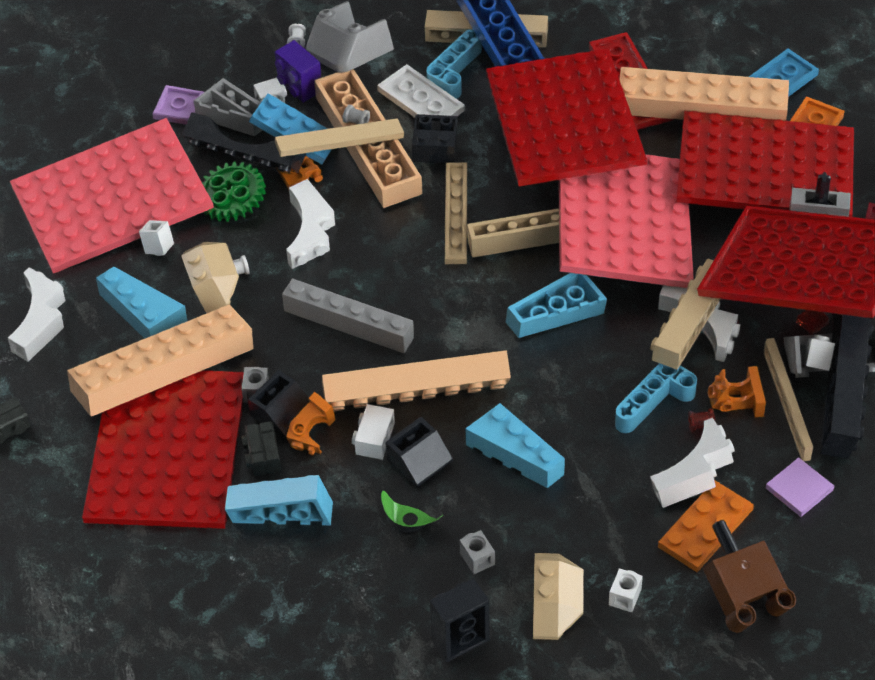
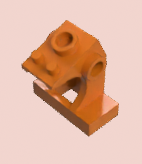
[708,366,766,417]
[286,392,336,455]

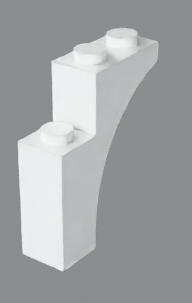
[286,179,335,269]
[8,267,65,362]
[658,285,740,362]
[650,417,735,508]

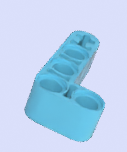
[426,29,482,99]
[615,363,697,433]

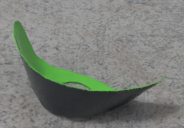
[381,491,443,533]

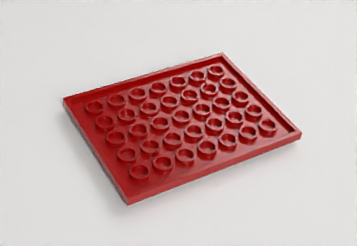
[486,48,647,186]
[676,111,854,217]
[697,206,875,318]
[82,371,244,529]

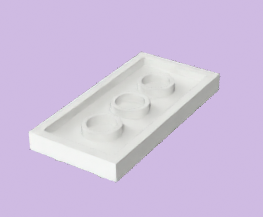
[377,64,465,117]

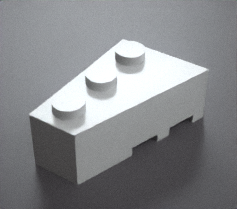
[194,78,262,136]

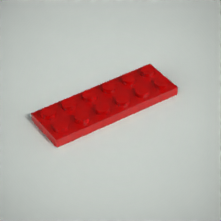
[589,32,674,130]

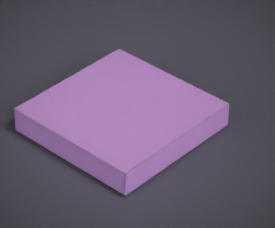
[153,85,204,125]
[766,457,834,517]

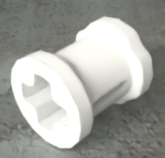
[287,24,306,48]
[233,255,250,275]

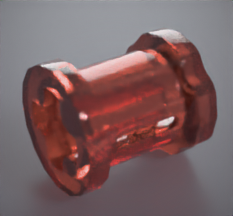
[688,408,715,432]

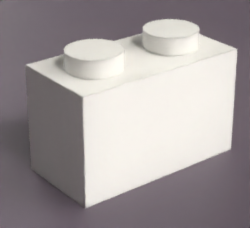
[802,335,835,371]
[352,404,395,460]

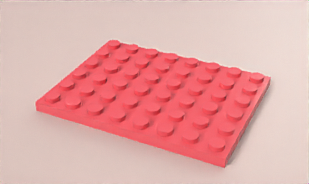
[10,118,214,274]
[559,155,694,288]

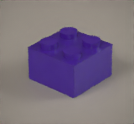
[275,40,321,103]

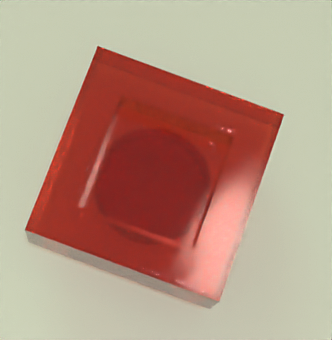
[797,310,829,335]

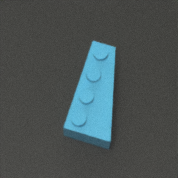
[96,267,187,339]
[506,273,607,338]
[465,403,565,488]
[225,475,333,526]

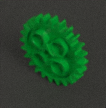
[202,161,266,222]

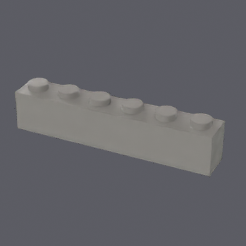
[282,278,414,353]

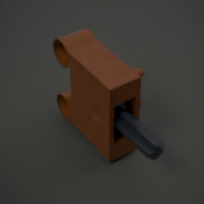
[702,520,796,633]

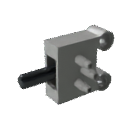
[789,172,851,217]

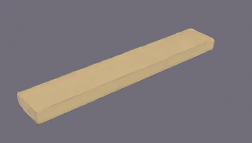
[275,118,404,157]
[445,162,467,264]
[764,338,813,461]

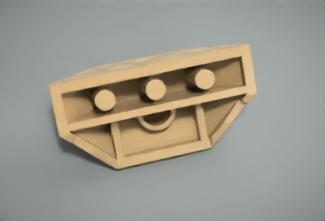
[181,242,239,313]
[533,553,583,640]

